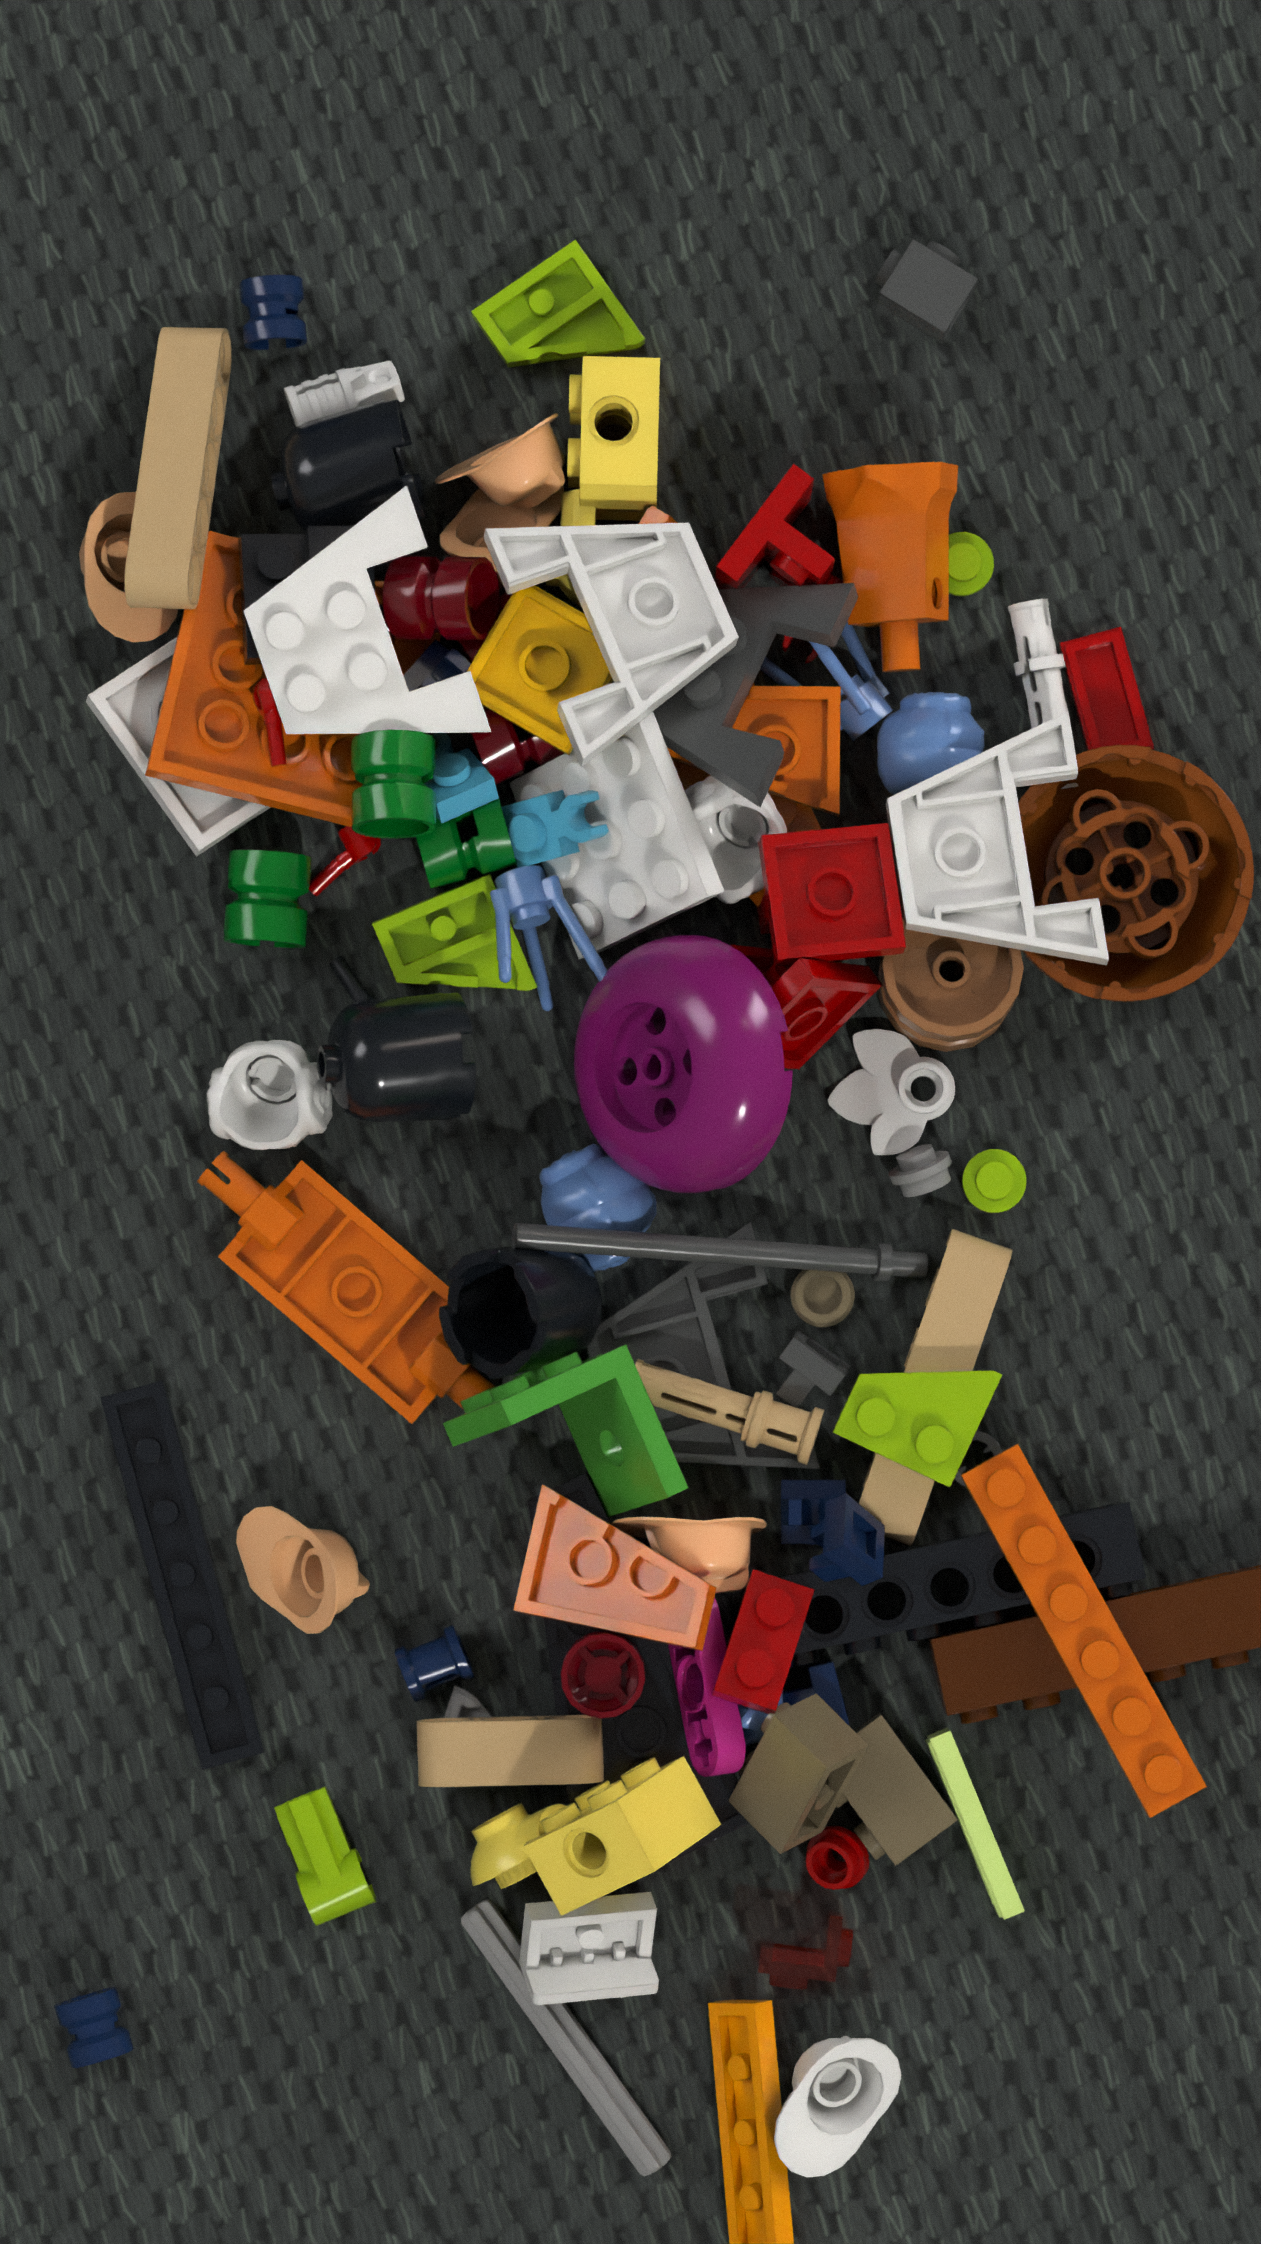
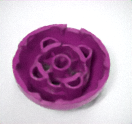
[574,935,793,1193]

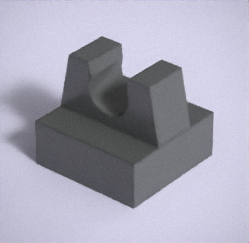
[776,1329,850,1408]

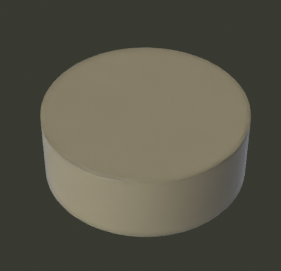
[790,1270,855,1327]

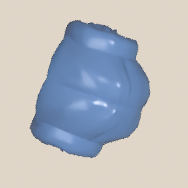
[877,692,985,795]
[539,1144,656,1273]

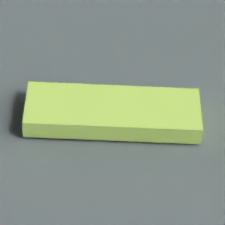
[925,1728,1025,1920]

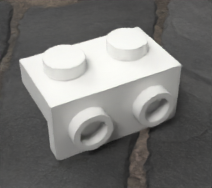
[519,1892,659,2005]

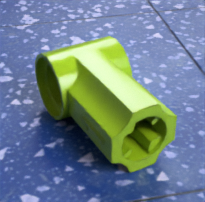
[274,1786,377,1926]

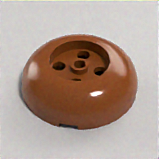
[1018,745,1254,1002]

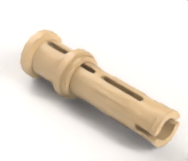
[635,1359,824,1465]

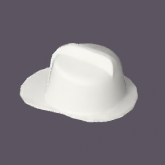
[774,2036,901,2177]

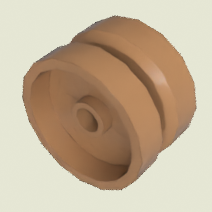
[877,918,1024,1052]

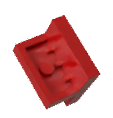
[715,464,835,589]
[758,823,906,967]
[731,944,882,1069]

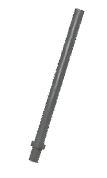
[512,1223,928,1282]

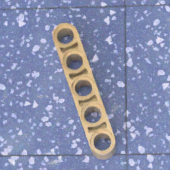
[125,327,232,609]
[859,1229,1013,1546]

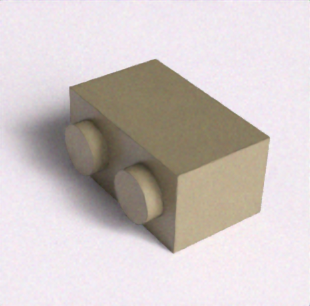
[729,1693,869,1854]
[836,1712,958,1866]

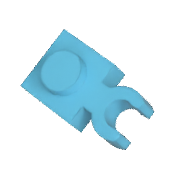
[424,733,499,823]
[501,790,609,868]

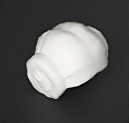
[684,776,787,904]
[207,1040,333,1150]

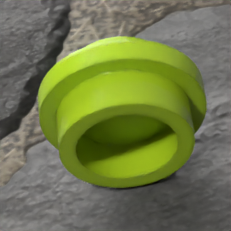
[949,532,994,596]
[962,1149,1026,1213]

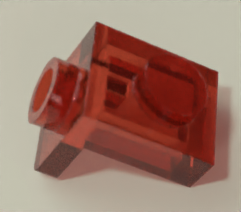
[757,1911,853,1989]

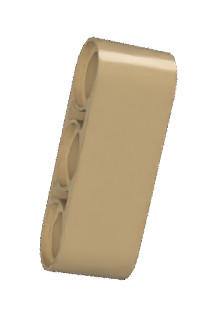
[417,1715,604,1787]

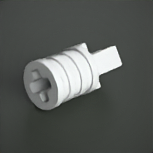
[284,361,405,427]

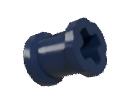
[394,1625,475,1702]

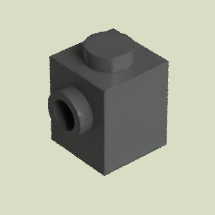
[874,239,978,344]

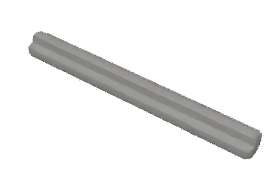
[461,1899,671,2176]

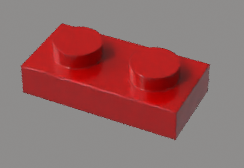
[712,1569,814,1714]

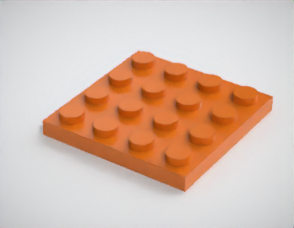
[145,531,441,827]

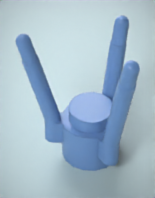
[760,621,893,741]
[490,865,607,1011]

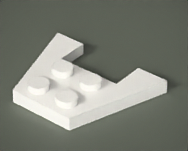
[244,485,491,734]
[483,523,739,768]
[886,711,1109,965]

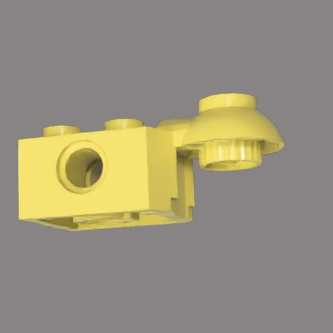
[546,356,660,607]
[471,1756,721,1916]

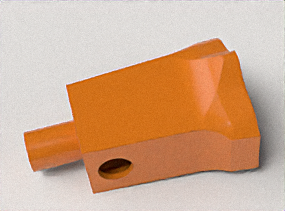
[822,462,958,672]

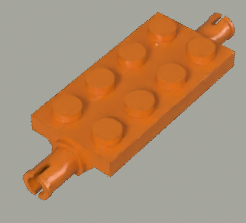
[197,1151,495,1424]

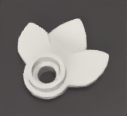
[828,1029,955,1155]

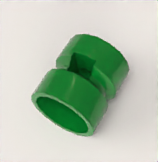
[351,729,436,839]
[416,798,517,889]
[223,850,312,948]

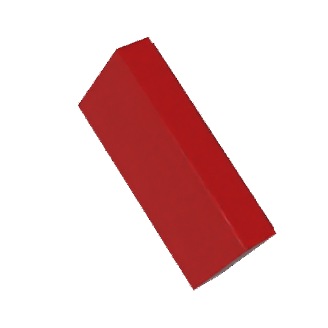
[1059,627,1154,750]

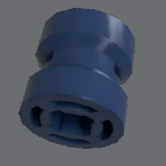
[240,275,307,350]
[54,1986,134,2068]

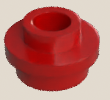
[806,1826,869,1890]

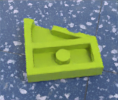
[471,239,645,368]
[372,874,537,991]
[832,1370,1002,1487]

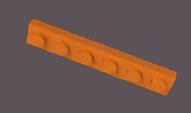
[960,1444,1207,1818]

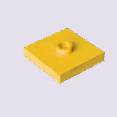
[467,585,613,755]

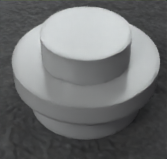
[889,1144,952,1197]

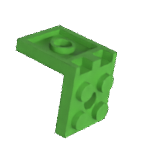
[443,1345,688,1517]

